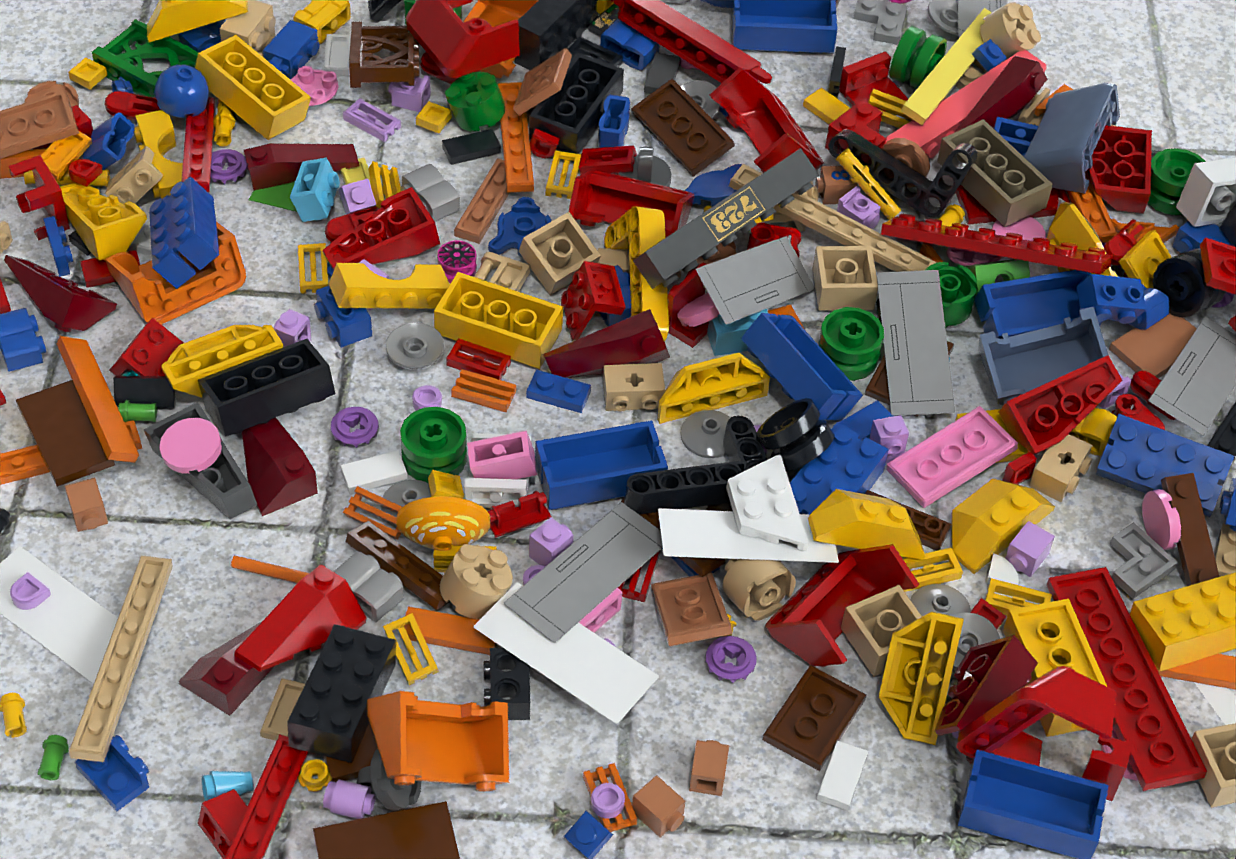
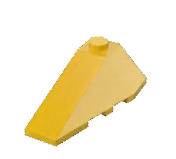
[60,182,147,261]

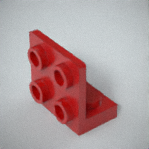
[839,51,908,112]
[561,261,626,340]
[667,262,709,348]
[109,318,184,376]

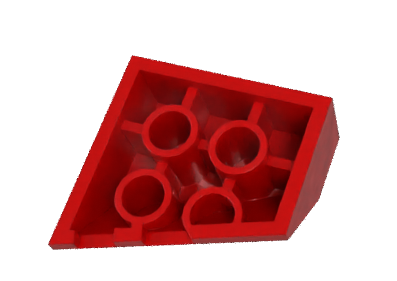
[1087,125,1152,214]

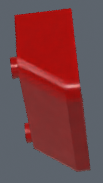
[406,0,520,78]
[710,67,824,173]
[568,170,694,238]
[765,544,920,667]
[957,666,1117,766]

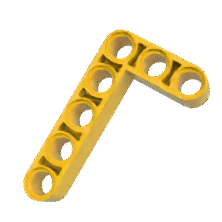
[604,206,669,341]

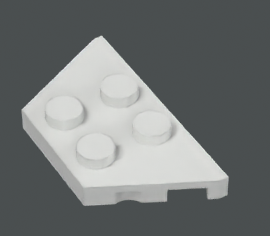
[726,455,809,551]

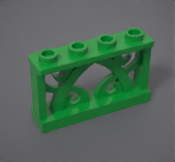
[92,19,199,98]

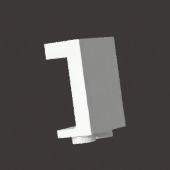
[465,433,532,508]

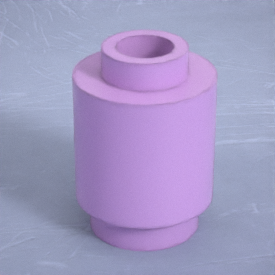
[323,780,376,819]

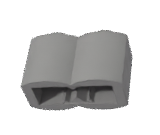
[400,164,460,221]
[334,551,403,622]

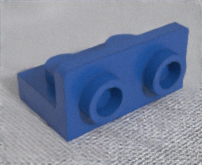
[75,735,150,812]

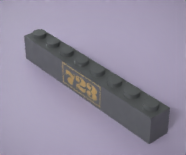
[633,148,820,289]

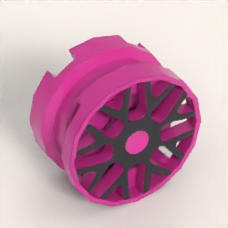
[437,240,477,283]

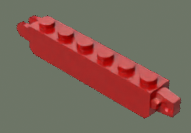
[611,0,772,84]

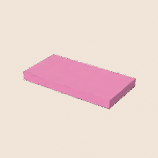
[887,406,1018,508]

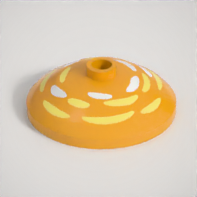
[396,496,490,551]

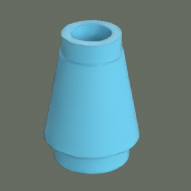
[202,771,253,801]

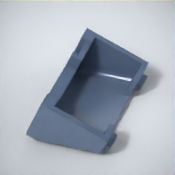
[1022,83,1120,193]
[978,306,1108,405]

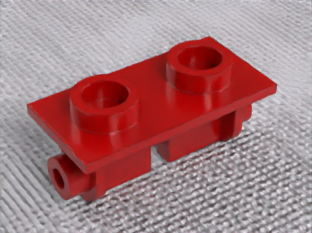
[487,491,552,538]

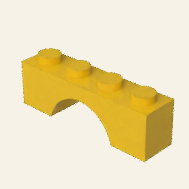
[134,110,183,199]
[329,263,450,309]

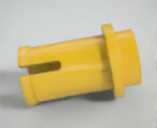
[937,204,965,227]
[0,693,27,737]

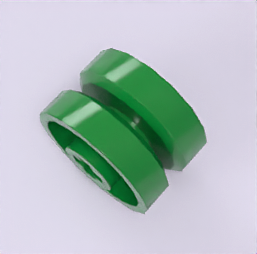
[889,26,947,89]
[1148,148,1206,216]
[818,307,884,381]
[400,407,467,483]

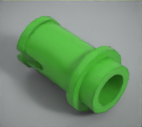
[119,400,157,422]
[37,735,69,780]

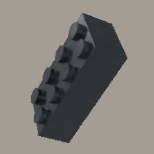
[514,0,598,70]
[529,52,624,154]
[198,339,336,437]
[287,624,396,763]

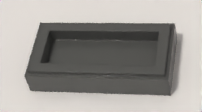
[644,52,681,94]

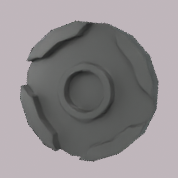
[618,147,672,187]
[356,749,421,811]

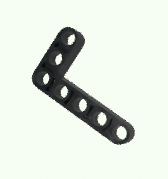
[828,129,977,217]
[624,416,768,514]

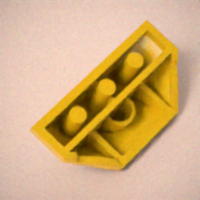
[147,0,248,43]
[1046,202,1118,277]
[162,325,283,398]
[657,353,770,424]
[951,479,1055,574]
[808,489,926,560]
[879,612,964,745]

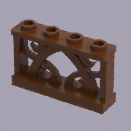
[349,21,420,88]

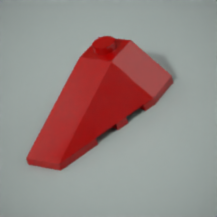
[322,187,440,271]
[998,355,1123,455]
[235,564,367,672]

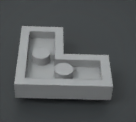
[853,0,908,45]
[1110,522,1178,599]

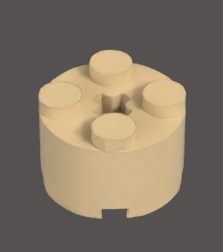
[980,2,1041,60]
[440,544,512,619]
[723,559,796,620]

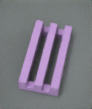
[343,98,401,142]

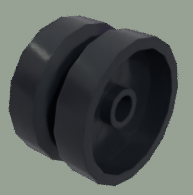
[1152,248,1226,318]
[756,398,835,471]

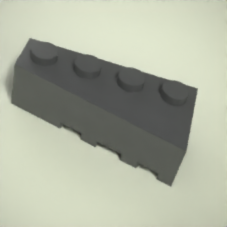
[144,402,257,519]

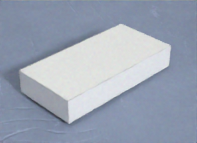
[323,34,351,76]
[341,450,408,494]
[817,740,868,811]

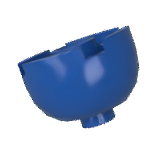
[154,64,209,118]

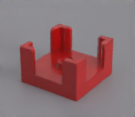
[8,155,70,241]

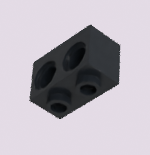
[484,648,530,720]

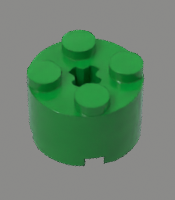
[445,72,506,131]
[925,262,977,329]

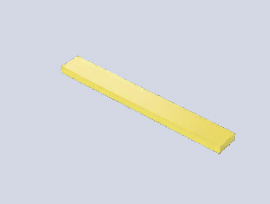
[900,8,992,125]

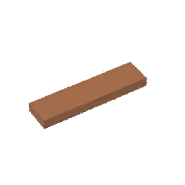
[454,158,510,244]

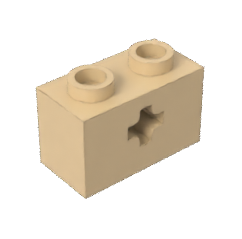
[603,363,665,411]
[1029,434,1093,502]

